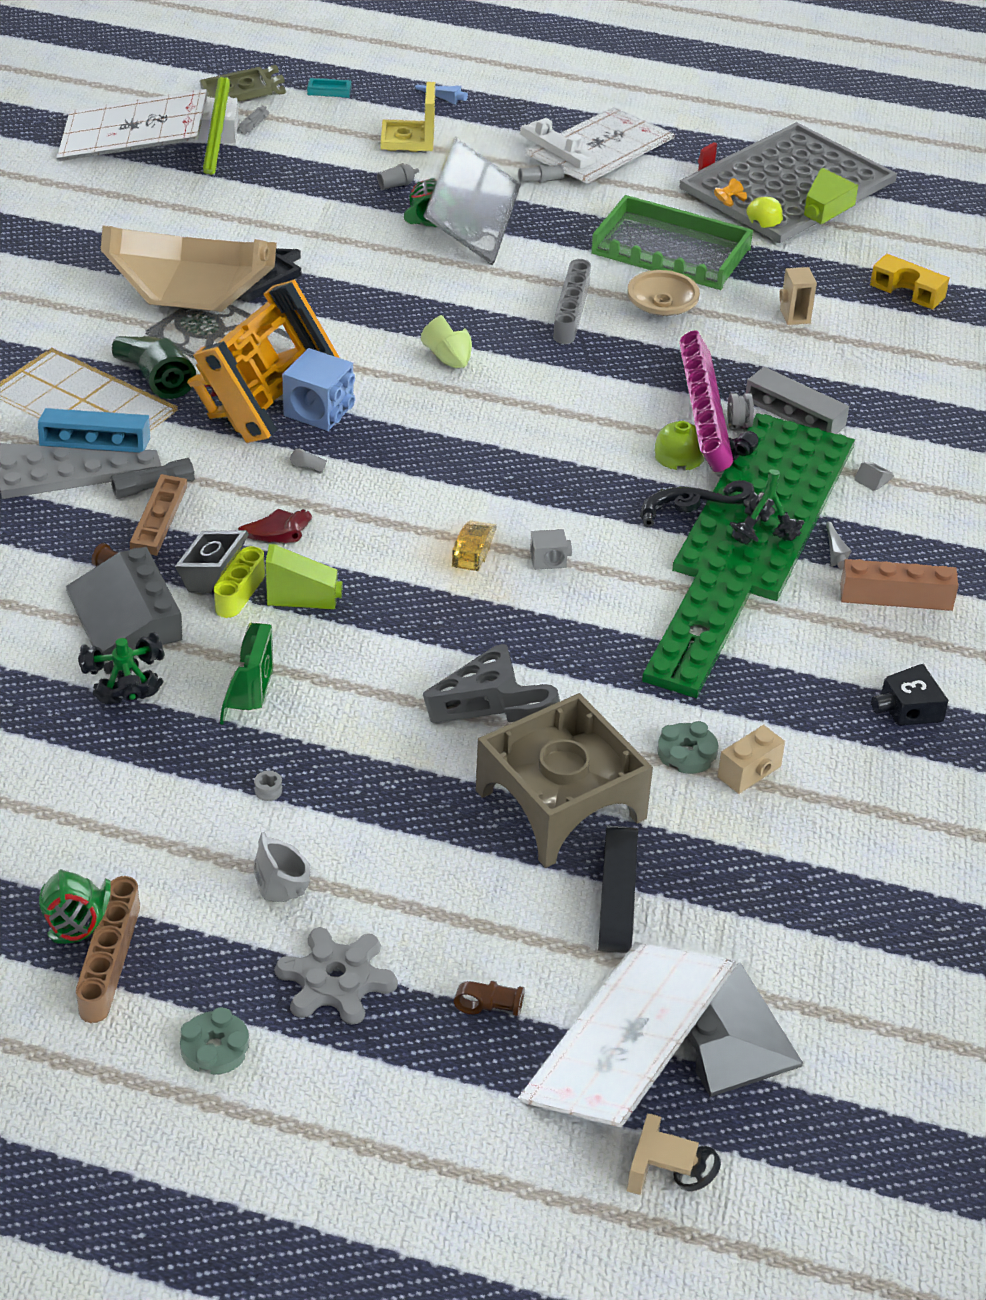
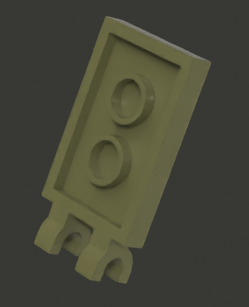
[200,65,286,102]

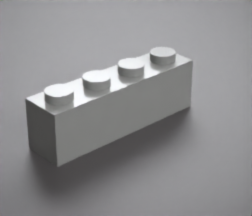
[746,367,849,434]

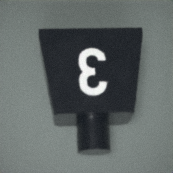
[871,664,949,726]

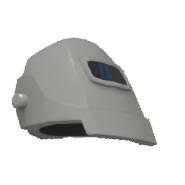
[254,832,311,902]

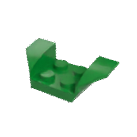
[220,623,274,724]

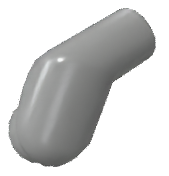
[290,448,327,472]

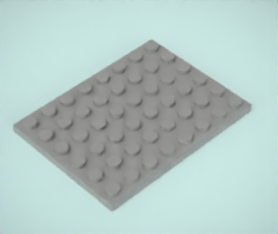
[679,122,897,243]

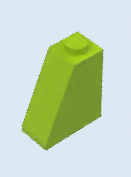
[804,168,859,225]
[266,544,343,609]

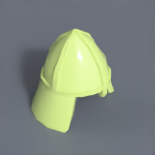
[421,315,472,368]

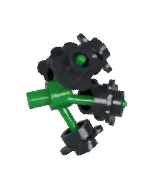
[78,632,165,704]

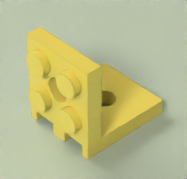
[380,82,435,152]

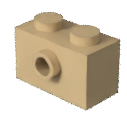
[779,267,817,325]
[717,724,785,794]

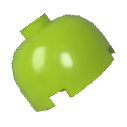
[654,421,705,470]

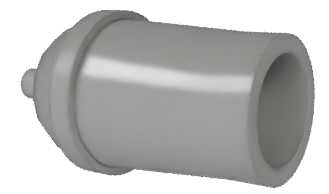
[377,163,419,190]

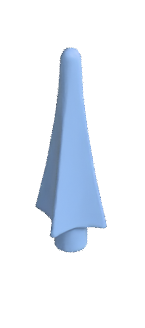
[415,85,468,105]

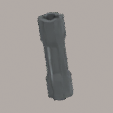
[110,457,195,499]

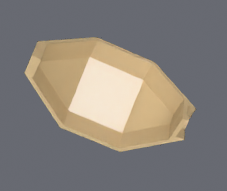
[101,226,277,312]

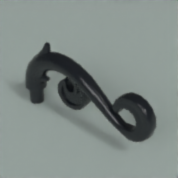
[640,480,755,527]

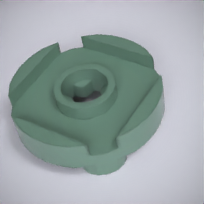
[657,721,719,774]
[180,1007,250,1075]

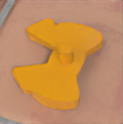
[714,178,747,207]

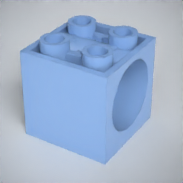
[282,348,355,431]

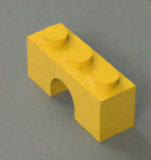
[870,253,950,310]

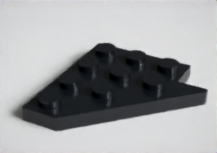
[239,248,302,303]

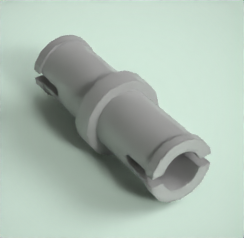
[518,165,564,183]

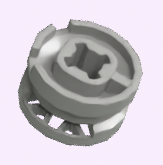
[727,393,754,429]

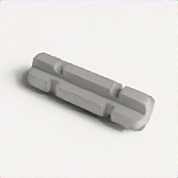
[239,106,269,134]

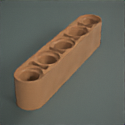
[76,876,140,1023]

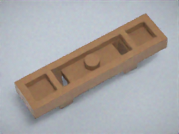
[130,474,187,556]

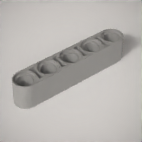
[553,259,591,344]

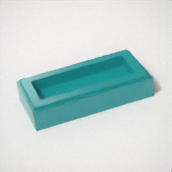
[307,78,352,98]

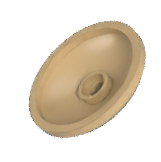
[627,270,700,316]

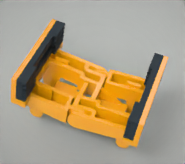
[187,280,340,443]

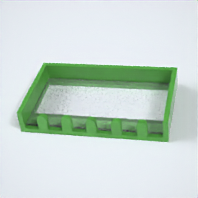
[591,195,753,290]

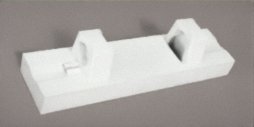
[520,118,597,169]

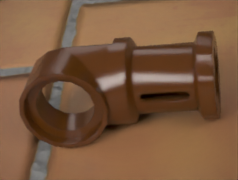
[453,981,525,1016]

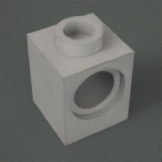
[530,529,572,570]

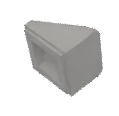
[855,462,894,491]

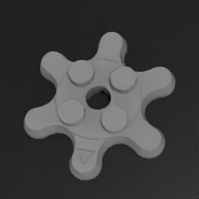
[275,927,398,1024]

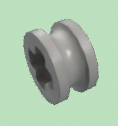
[254,771,282,801]

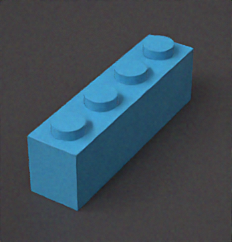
[38,408,150,453]

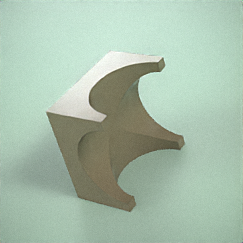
[476,693,653,868]

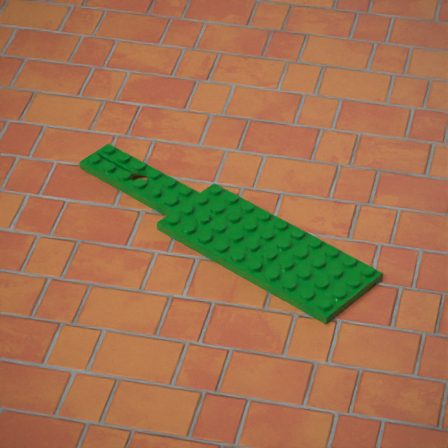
[642,413,855,698]

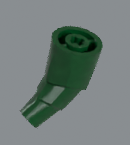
[112,336,196,399]

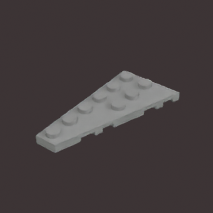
[0,443,162,499]

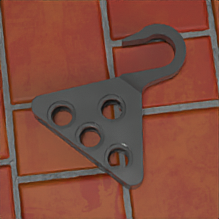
[423,644,560,723]

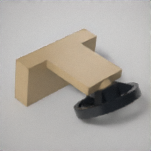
[627,1113,721,1195]

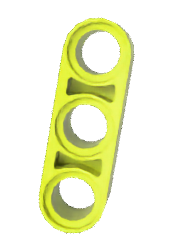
[214,546,265,618]

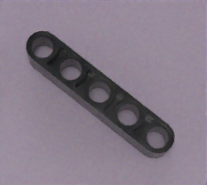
[598,825,638,954]

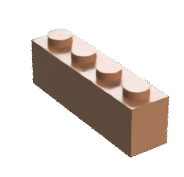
[840,559,959,611]

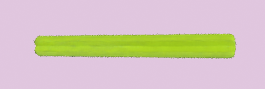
[203,77,230,175]

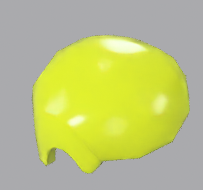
[746,196,783,228]

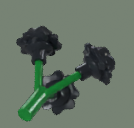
[730,469,805,545]

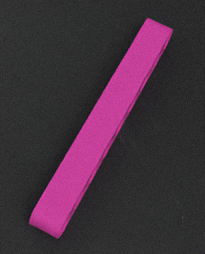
[679,330,733,472]

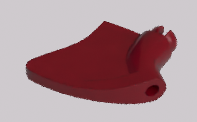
[238,509,312,543]

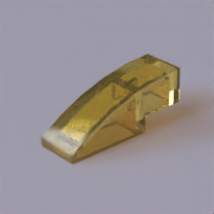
[452,520,497,571]

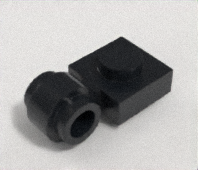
[729,431,759,461]

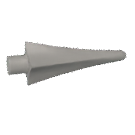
[826,522,852,569]

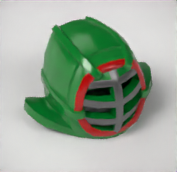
[403,178,462,227]
[39,869,111,944]

